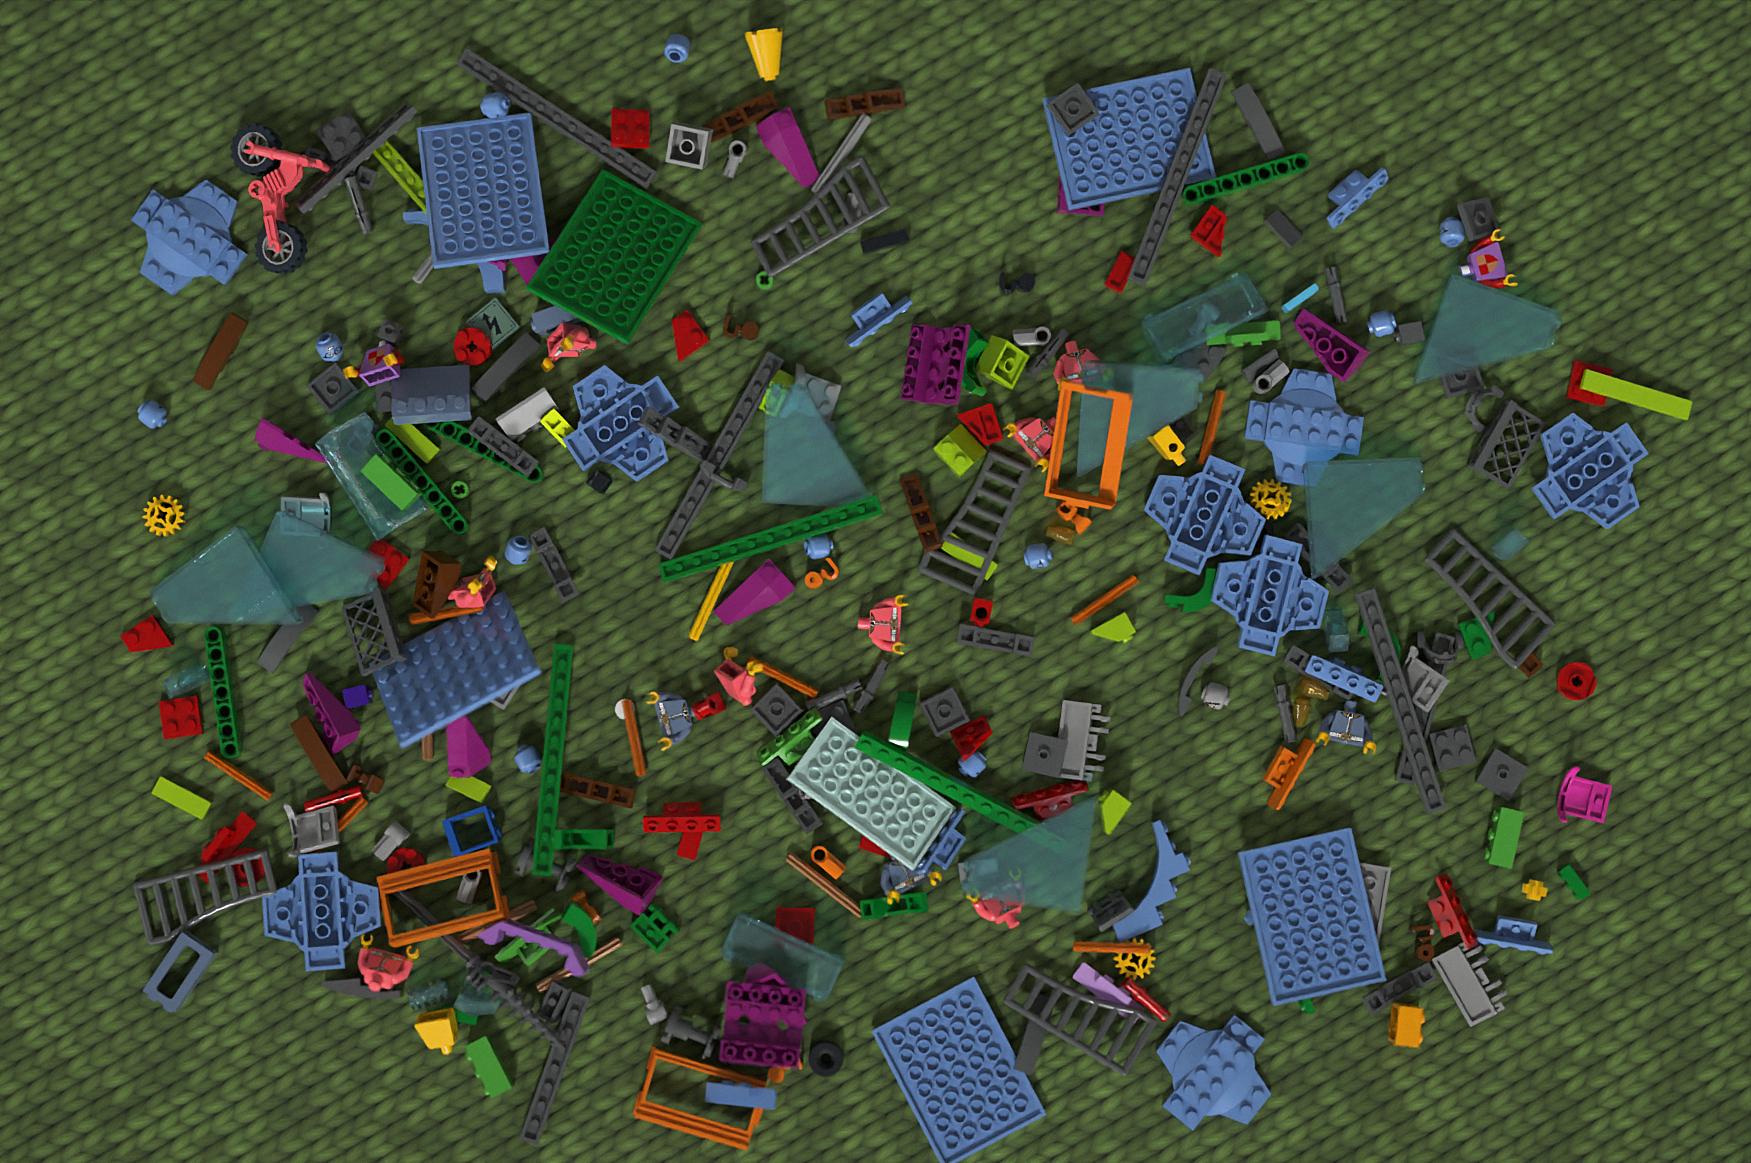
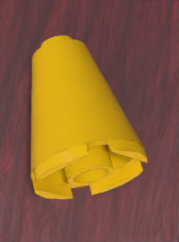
[745,28,783,81]

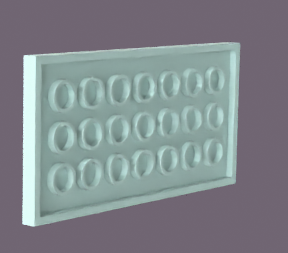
[787,717,956,870]

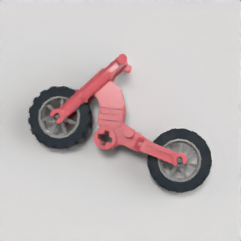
[230,124,332,274]

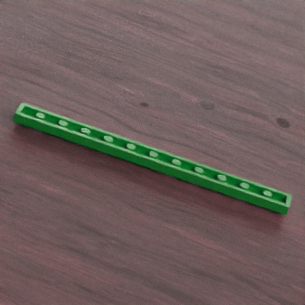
[658,495,883,583]
[532,643,574,876]
[854,730,1068,854]

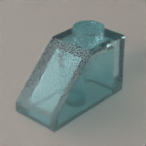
[1491,528,1530,560]
[1323,608,1349,653]
[162,663,211,699]
[453,982,502,1016]

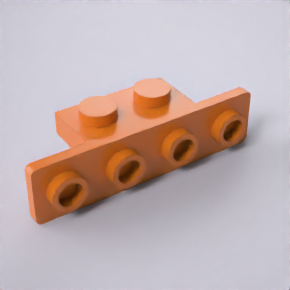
[1262,738,1316,810]

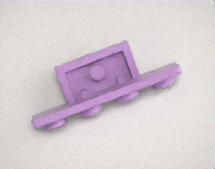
[1072,962,1144,1023]

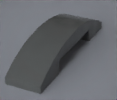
[304,146,379,191]
[467,416,539,477]
[528,527,580,603]
[257,601,319,674]
[956,624,1035,656]
[1283,645,1354,701]
[1177,646,1219,716]
[1361,962,1438,1016]

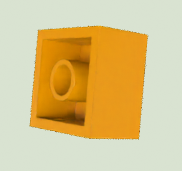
[1388,1002,1425,1048]

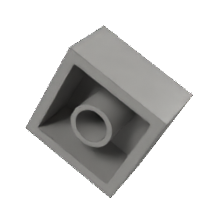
[665,122,713,169]

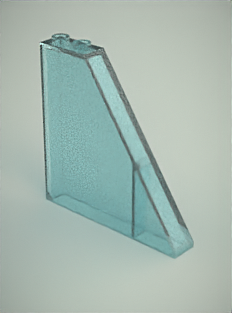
[1412,274,1562,385]
[1076,360,1204,477]
[761,383,873,507]
[1303,457,1425,579]
[232,511,386,618]
[149,526,304,624]
[961,797,1097,914]

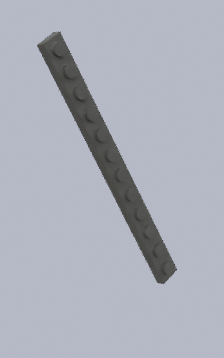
[456,48,657,189]
[1127,68,1227,286]
[655,351,784,560]
[1355,588,1446,814]

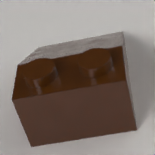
[412,551,461,618]

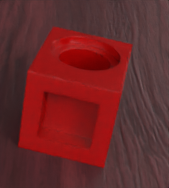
[969,598,993,627]

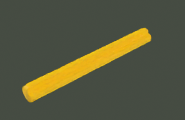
[688,562,734,641]

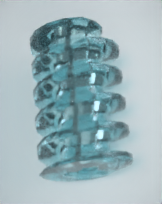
[407,977,451,1011]

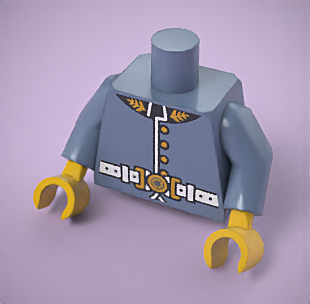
[646,692,695,751]
[1315,700,1376,754]
[880,854,942,904]

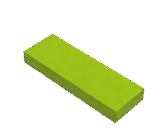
[385,417,440,464]
[940,532,998,581]
[151,776,212,820]

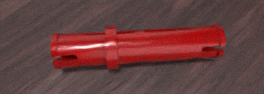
[304,784,363,812]
[1121,976,1171,1022]

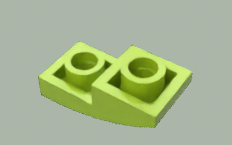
[446,776,491,803]

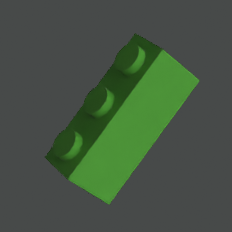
[361,454,423,511]
[1483,806,1525,869]
[464,1034,514,1099]

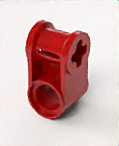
[692,692,726,720]

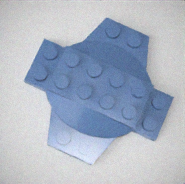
[131,180,247,295]
[562,365,679,482]
[1244,368,1364,488]
[1531,413,1649,529]
[1144,455,1266,576]
[1210,535,1329,656]
[262,852,382,971]
[1156,1014,1271,1130]

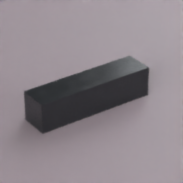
[860,229,909,255]

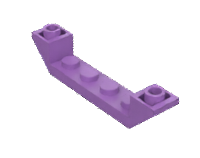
[478,919,590,976]

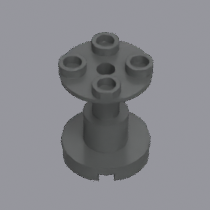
[515,837,577,891]
[661,1005,721,1059]

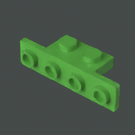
[1205,321,1281,347]
[756,707,823,766]
[495,907,562,967]

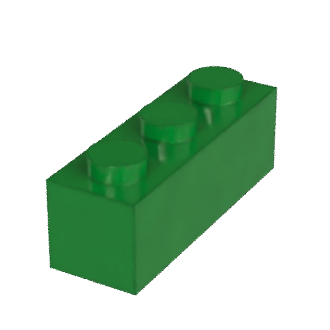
[1557,864,1591,901]
[442,1004,480,1026]

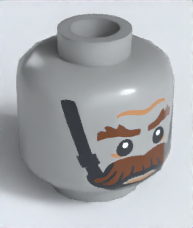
[1201,682,1231,710]

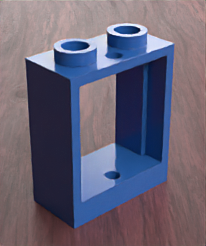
[442,805,502,857]

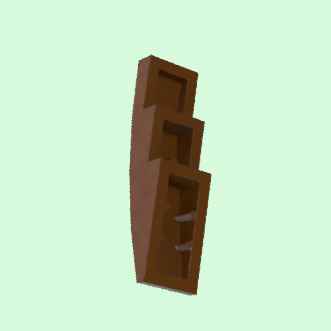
[824,88,906,120]
[702,91,780,144]
[192,312,249,390]
[899,473,943,553]
[290,714,348,793]
[560,772,637,808]

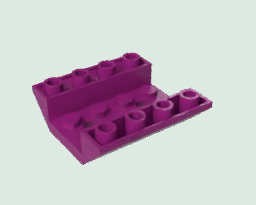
[901,324,970,405]
[720,981,806,1068]

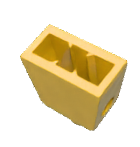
[1145,424,1187,466]
[414,1008,459,1054]

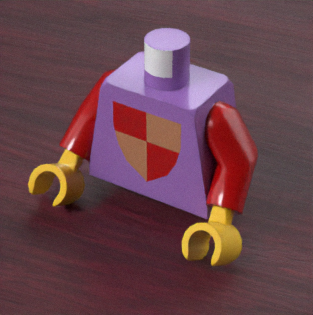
[1459,229,1518,289]
[343,341,404,387]

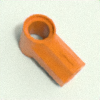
[811,845,847,880]

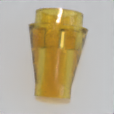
[1046,525,1076,546]
[1299,678,1330,700]
[1293,698,1312,727]

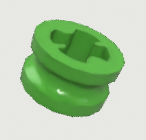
[756,271,773,290]
[451,481,469,499]

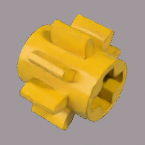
[1522,879,1548,901]

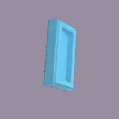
[1281,283,1319,313]

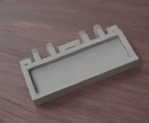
[1058,700,1110,781]
[1432,942,1508,1027]

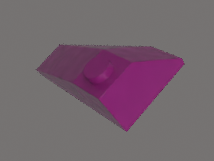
[756,107,820,188]
[1293,308,1371,382]
[302,672,361,755]
[447,713,492,778]
[745,963,808,1027]

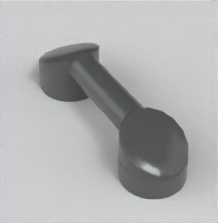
[700,460,749,491]

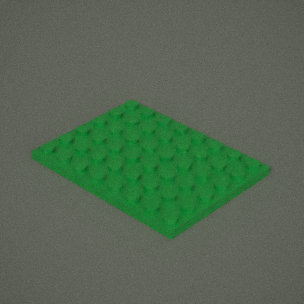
[526,169,703,345]

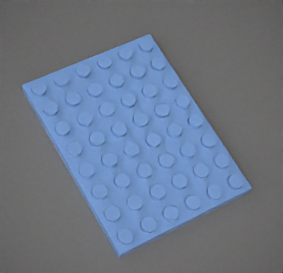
[1042,68,1216,211]
[417,113,550,269]
[369,590,541,748]
[1238,828,1386,1006]
[871,976,1046,1163]

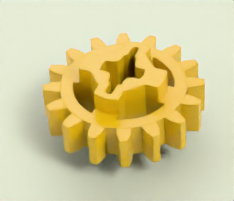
[1249,479,1292,519]
[142,495,186,537]
[1113,937,1156,980]

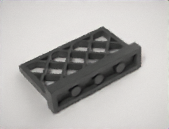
[1467,400,1546,489]
[341,587,407,676]

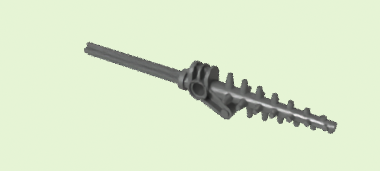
[392,889,565,1049]

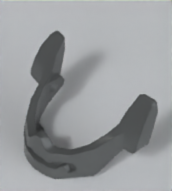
[1465,386,1505,433]
[1416,632,1464,664]

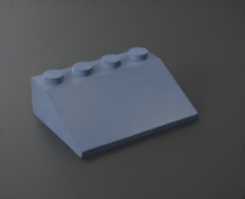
[391,365,472,425]

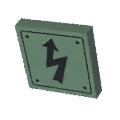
[466,297,520,350]

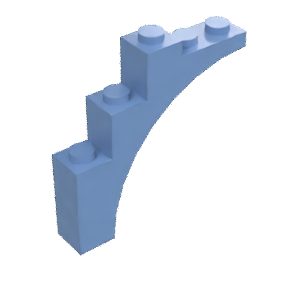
[403,209,506,293]
[1112,819,1191,943]

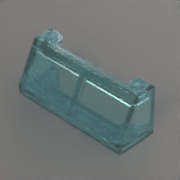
[1141,272,1268,365]
[315,412,428,541]
[720,910,845,1003]

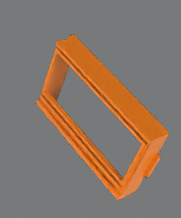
[1044,380,1134,510]
[377,849,511,948]
[633,1046,767,1151]

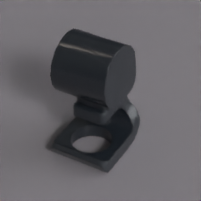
[999,272,1035,296]
[586,470,613,495]

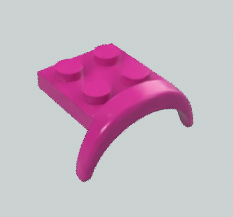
[1557,766,1613,823]

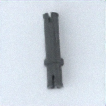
[344,175,374,234]
[1324,266,1349,325]
[1026,328,1070,380]
[852,659,891,715]
[805,678,863,711]
[1273,684,1298,743]

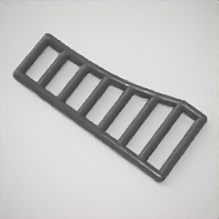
[751,156,890,277]
[918,450,1031,595]
[1425,528,1555,669]
[133,849,277,946]
[1003,963,1157,1076]

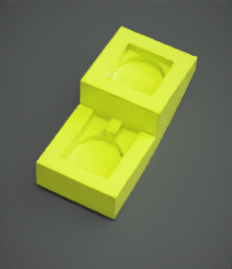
[540,408,575,447]

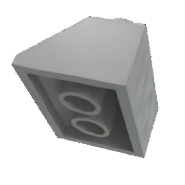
[496,387,561,442]

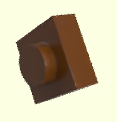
[1518,652,1543,678]

